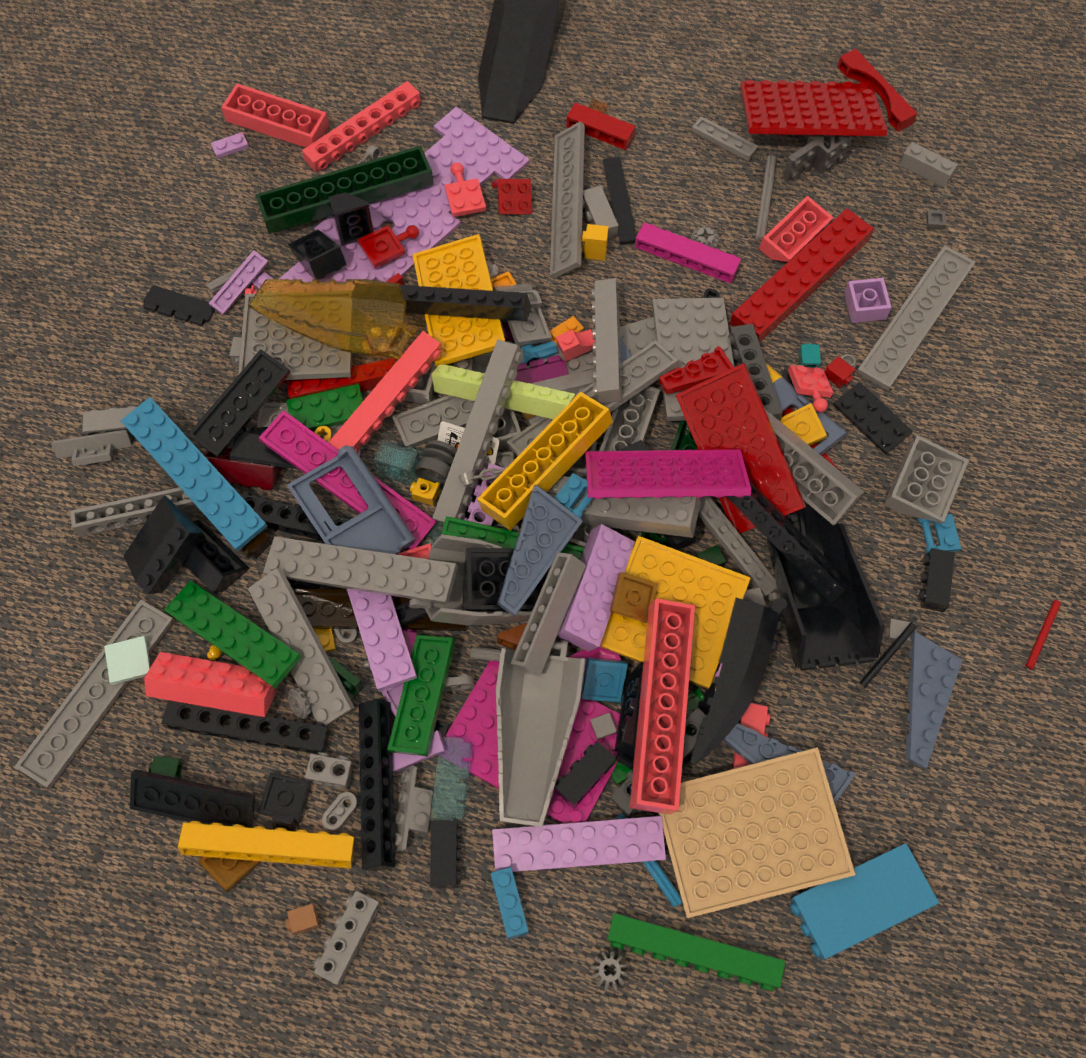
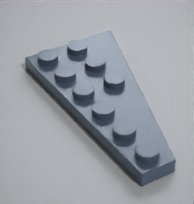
[497,484,583,616]
[723,723,856,804]

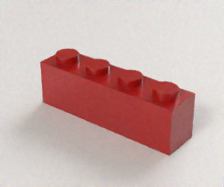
[566,102,636,150]

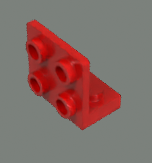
[492,179,532,214]

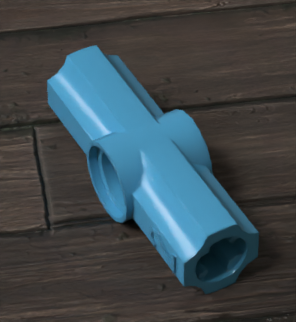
[519,341,558,365]

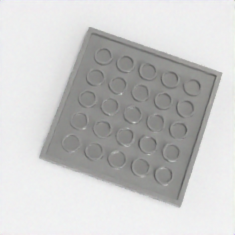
[238,289,354,380]

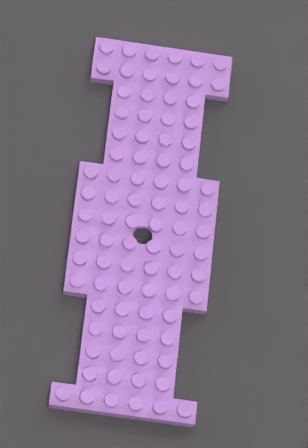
[252,107,530,293]

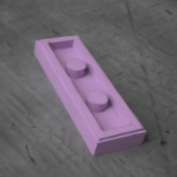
[392,731,446,773]

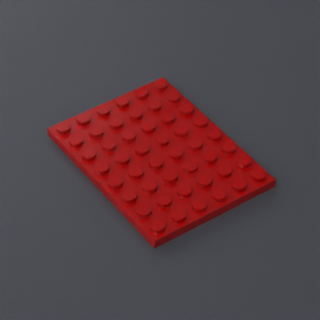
[740,80,888,136]

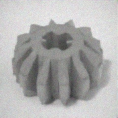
[591,951,628,991]

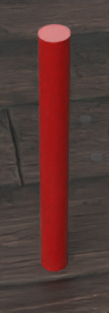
[1025,600,1061,670]

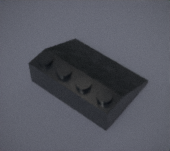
[124,496,204,594]
[462,548,546,611]

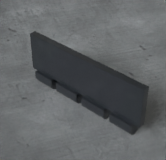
[143,285,215,327]

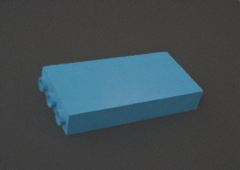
[790,843,939,961]

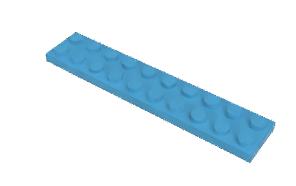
[120,397,267,552]

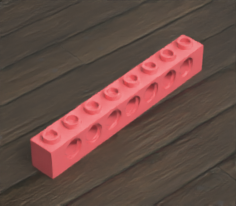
[302,81,421,173]

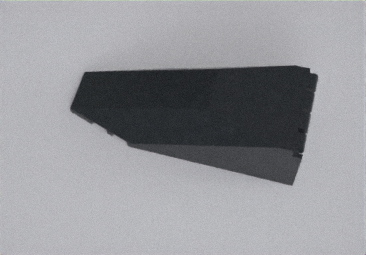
[478,0,566,124]
[766,500,884,671]

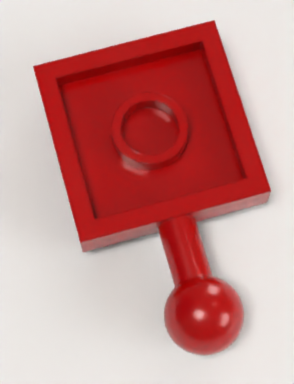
[358,225,419,269]

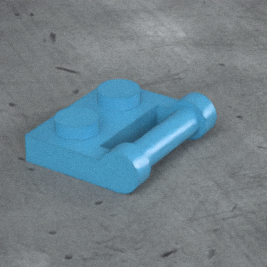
[554,473,593,519]
[918,514,961,554]

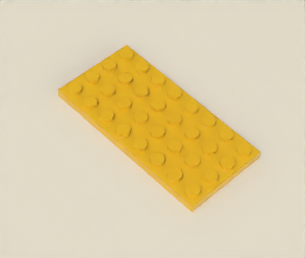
[412,234,506,368]

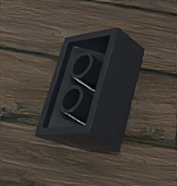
[328,193,374,246]

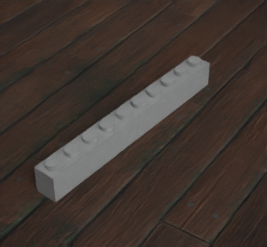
[433,339,523,523]

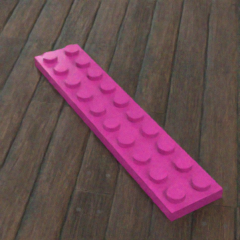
[259,410,436,550]

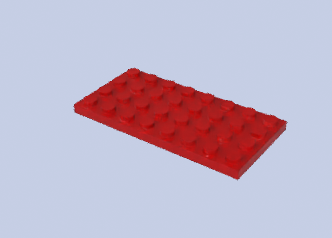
[676,363,806,534]

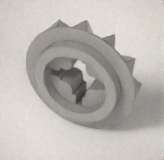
[691,225,719,248]
[288,688,310,720]

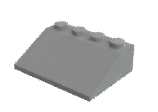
[883,435,969,524]

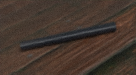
[859,622,917,688]

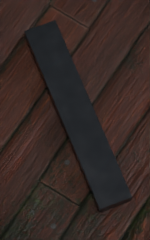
[603,157,637,245]

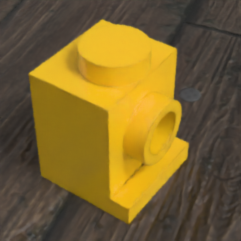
[410,478,441,506]

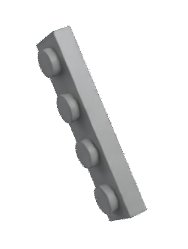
[692,116,758,161]

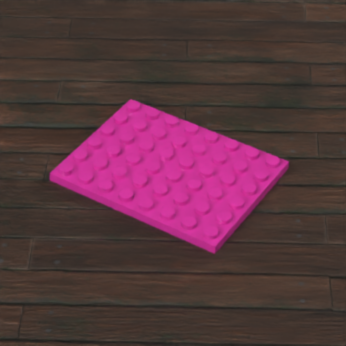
[438,661,620,823]

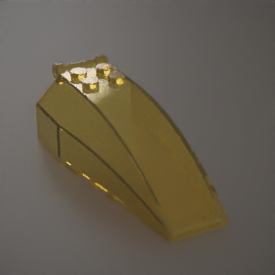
[248,279,416,359]

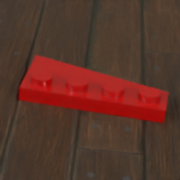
[659,346,734,395]

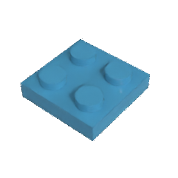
[581,658,628,702]

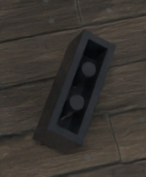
[918,548,955,612]
[555,742,616,809]
[430,820,462,889]

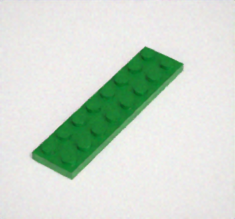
[164,581,302,689]

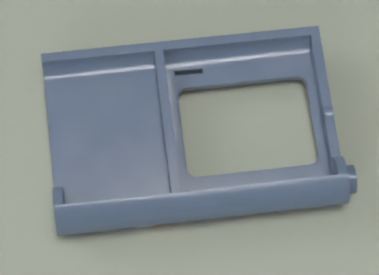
[287,445,416,555]

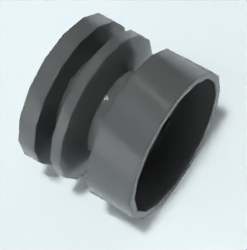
[414,440,457,488]

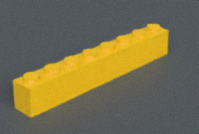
[178,821,355,869]

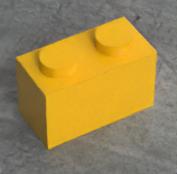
[582,224,608,261]

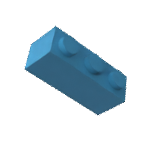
[491,867,529,941]

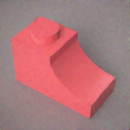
[556,329,596,362]

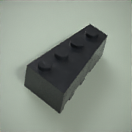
[615,661,643,757]

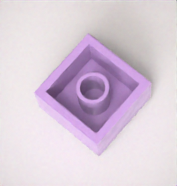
[844,278,891,323]

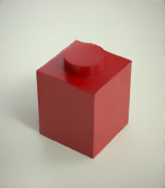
[825,356,855,388]

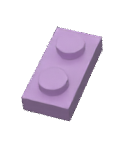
[211,132,249,159]

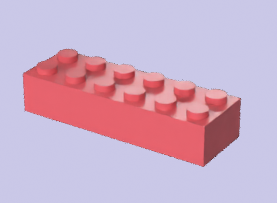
[221,84,329,148]
[144,652,278,717]

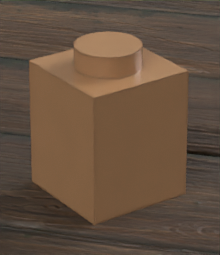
[285,904,321,936]

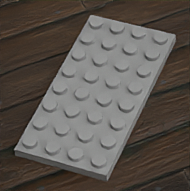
[652,298,734,421]

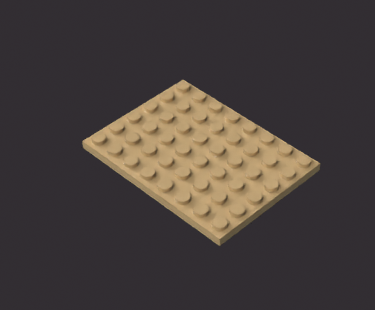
[659,747,855,918]

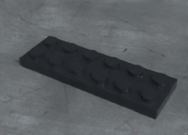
[188,349,291,458]
[129,769,255,828]

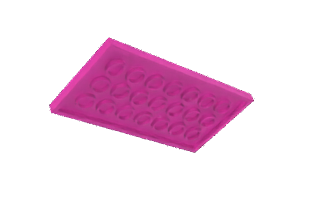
[585,449,751,499]

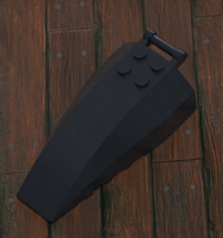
[684,597,787,765]

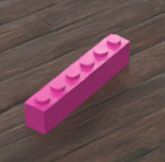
[635,223,741,284]

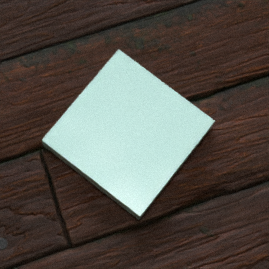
[104,636,151,685]

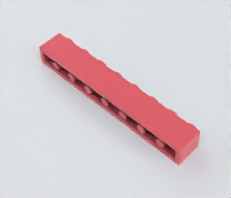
[328,331,442,453]

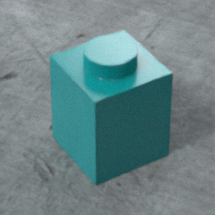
[798,343,821,368]

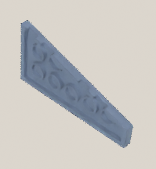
[906,631,962,769]

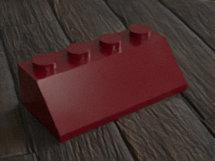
[203,448,282,490]

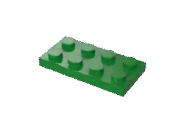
[286,384,363,431]

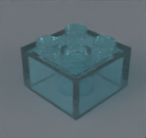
[374,440,419,486]

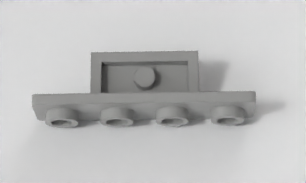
[52,430,132,466]
[395,766,433,852]

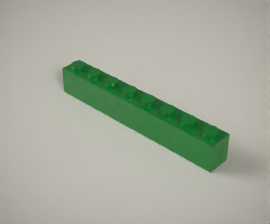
[607,913,785,992]

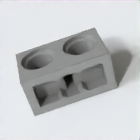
[305,752,354,790]

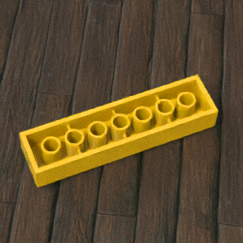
[477,392,613,531]

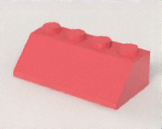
[758,196,834,262]

